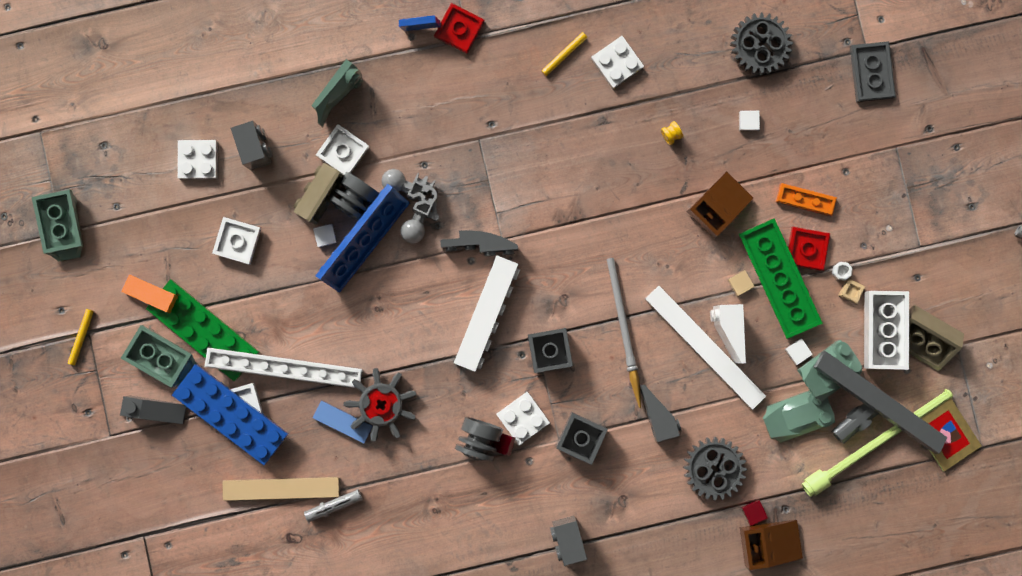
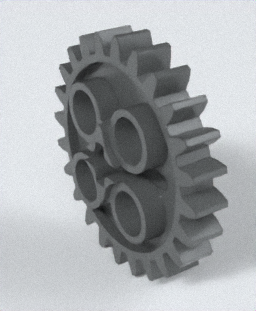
[730,12,793,75]
[683,437,747,500]

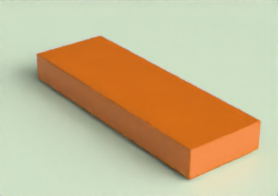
[776,183,837,217]
[121,274,178,313]

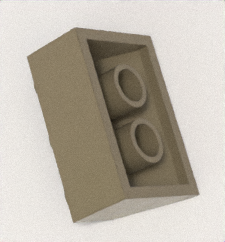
[293,163,344,225]
[909,305,964,371]

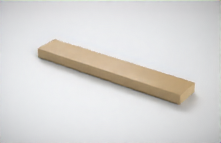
[223,477,340,500]

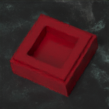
[493,433,516,456]
[741,499,768,526]

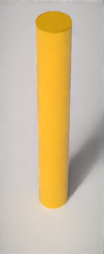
[541,32,587,76]
[68,309,94,366]

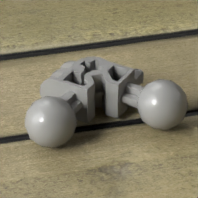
[381,169,439,243]

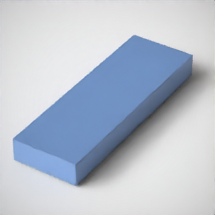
[313,401,373,443]

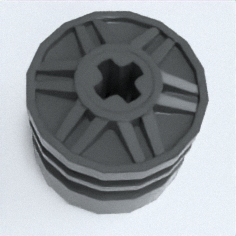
[328,171,380,219]
[455,417,504,461]

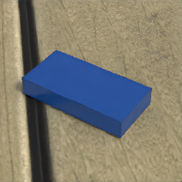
[399,15,441,31]

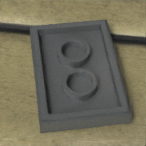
[850,41,896,102]

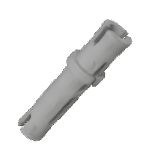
[304,489,363,523]

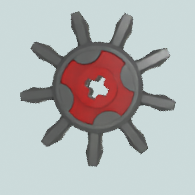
[343,368,416,441]

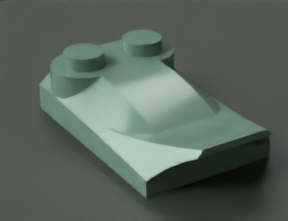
[311,59,363,128]
[32,189,83,262]
[121,325,197,388]
[797,340,862,403]
[763,390,835,443]

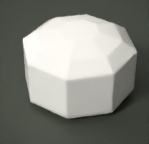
[832,262,852,281]

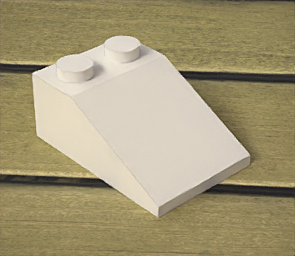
[710,304,746,363]

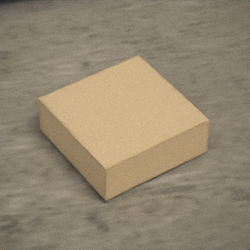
[728,270,755,296]
[838,278,865,304]

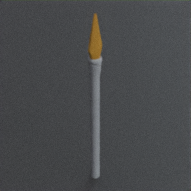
[607,258,641,408]

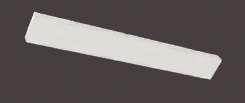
[645,286,766,410]
[205,348,362,388]

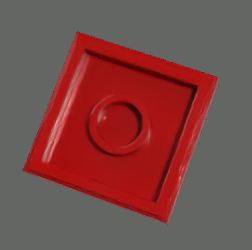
[434,3,485,54]
[788,227,830,271]

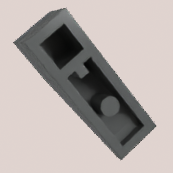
[640,384,681,442]
[120,395,187,424]

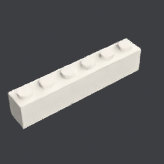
[454,256,520,372]

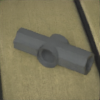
[831,403,878,444]

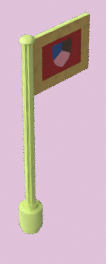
[801,389,982,497]

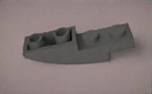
[440,230,518,256]

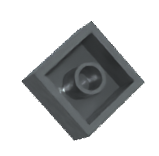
[231,120,273,170]
[527,328,573,373]
[555,412,608,465]
[550,516,587,566]

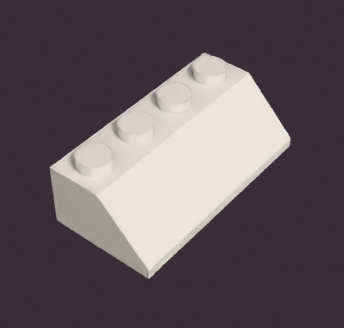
[864,291,909,370]

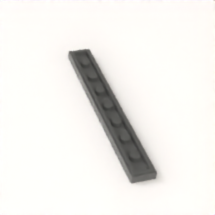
[813,351,947,454]

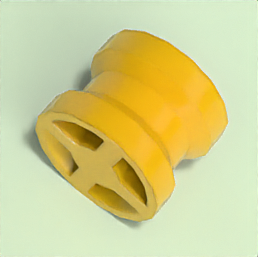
[661,121,684,145]

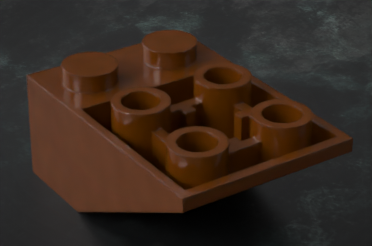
[686,171,753,238]
[739,520,803,570]

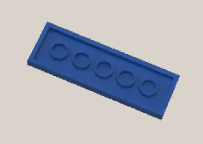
[315,184,410,293]
[172,364,289,465]

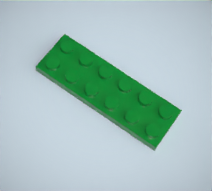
[739,218,823,339]
[146,279,260,382]

